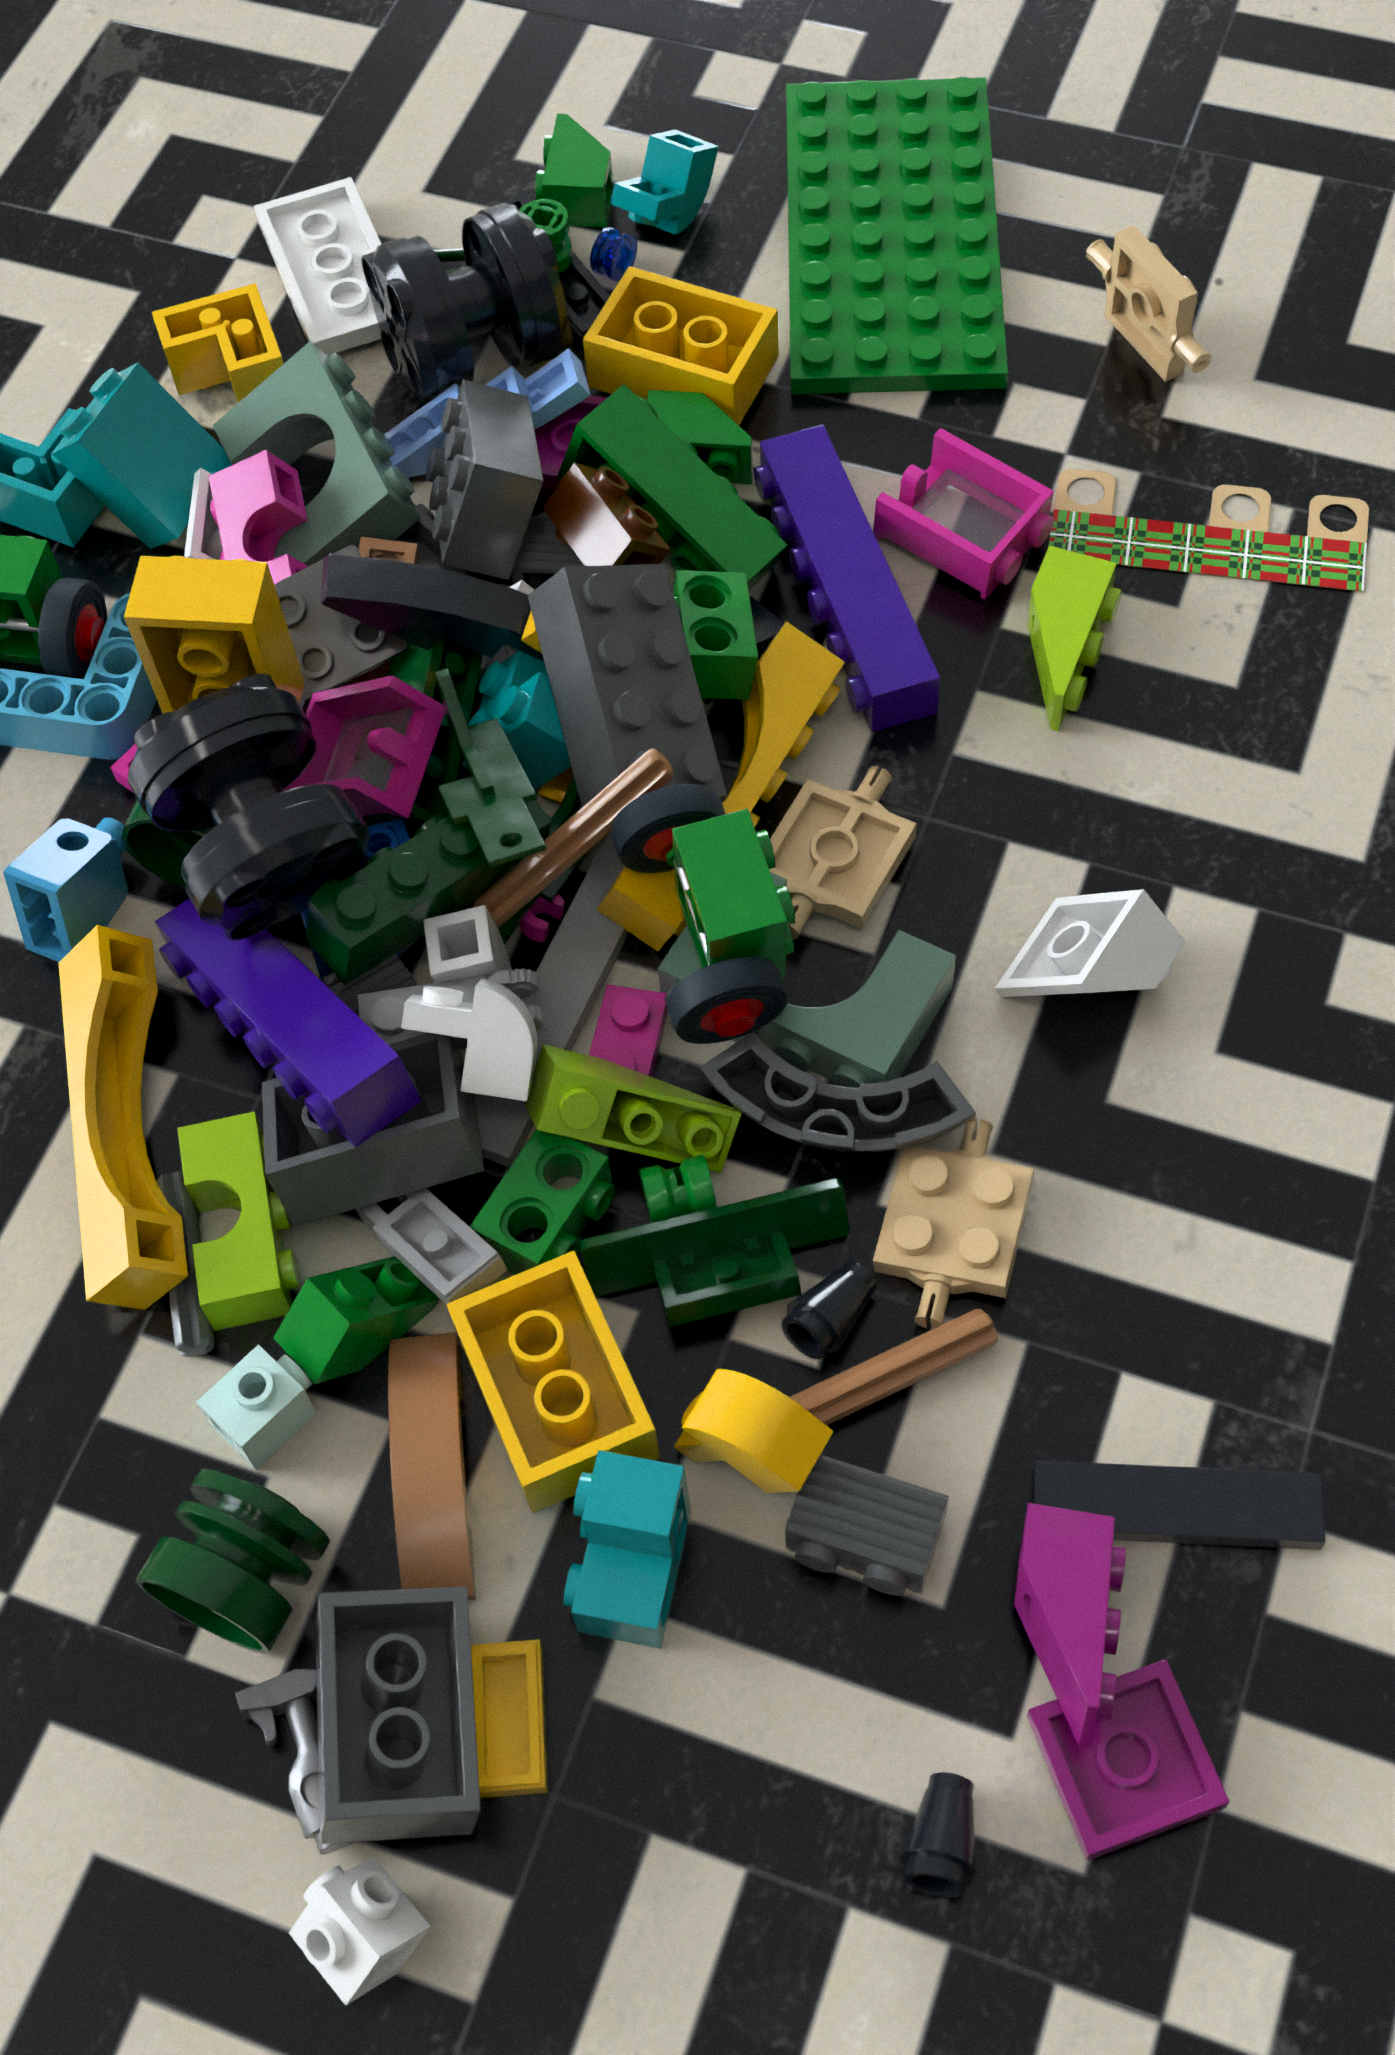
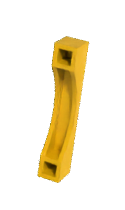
[596,621,845,951]
[58,925,188,1310]

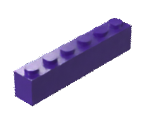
[753,424,940,732]
[154,898,421,1148]

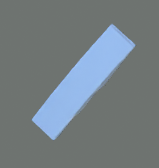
[384,348,591,478]

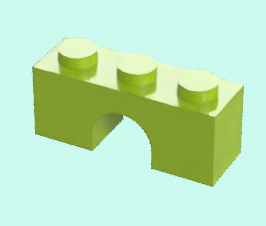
[177,1111,300,1331]

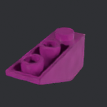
[1014,1503,1126,1748]

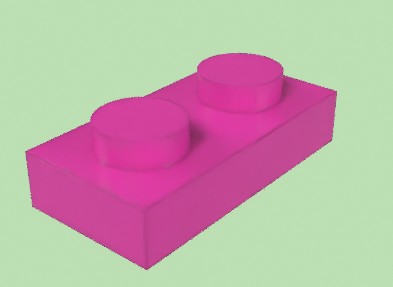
[589,984,668,1077]

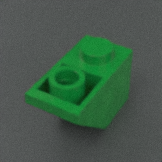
[535,113,614,228]
[647,390,753,485]
[273,1256,440,1384]

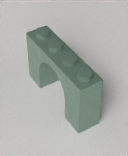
[213,342,421,566]
[658,872,956,1088]

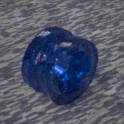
[590,227,638,282]

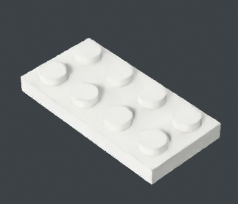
[254,177,381,355]

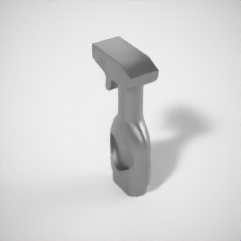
[235,1669,356,1855]

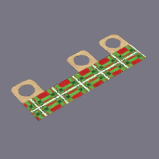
[1048,469,1369,592]

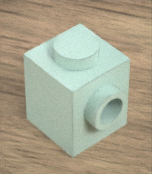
[196,1344,317,1470]

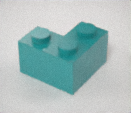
[0,408,105,547]
[462,650,571,791]
[563,1450,691,1649]

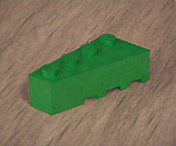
[556,384,787,590]

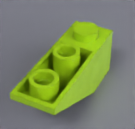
[1027,545,1122,732]
[524,1044,742,1173]

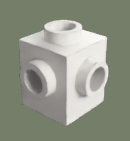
[289,1856,431,2005]

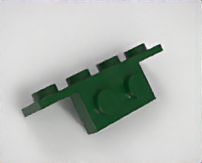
[580,1179,850,1327]

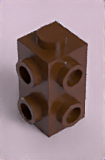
[542,463,671,566]

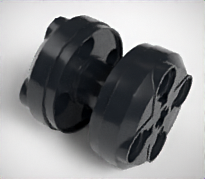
[361,203,574,402]
[128,673,371,941]

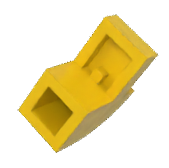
[674,1369,834,1493]

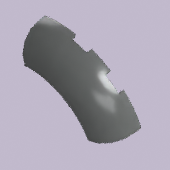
[700,1031,976,1153]

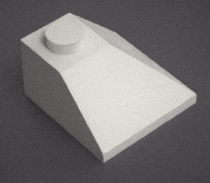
[995,889,1185,997]

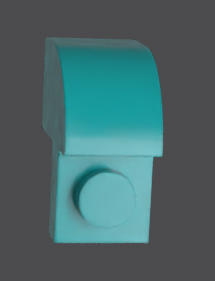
[611,130,719,235]

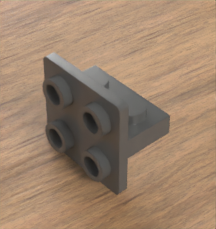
[274,545,408,702]

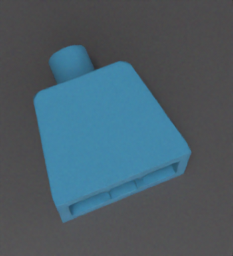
[3,818,128,962]

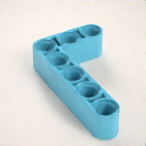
[0,593,157,760]

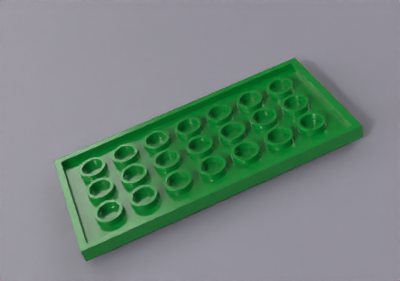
[786,77,1008,395]

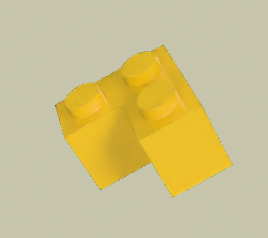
[152,283,284,403]

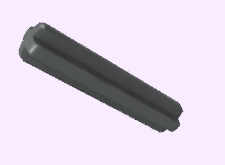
[156,1171,215,1357]

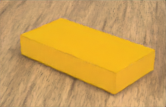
[471,1639,548,1798]

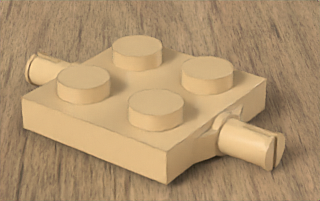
[1086,225,1212,382]
[769,766,917,939]
[873,1117,1034,1329]

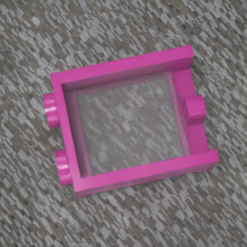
[873,428,1054,600]
[284,675,445,819]

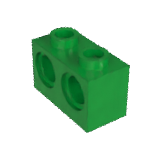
[673,570,758,700]
[470,1129,615,1275]

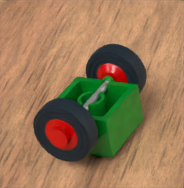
[0,535,107,679]
[612,784,795,1044]

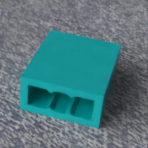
[51,362,232,549]

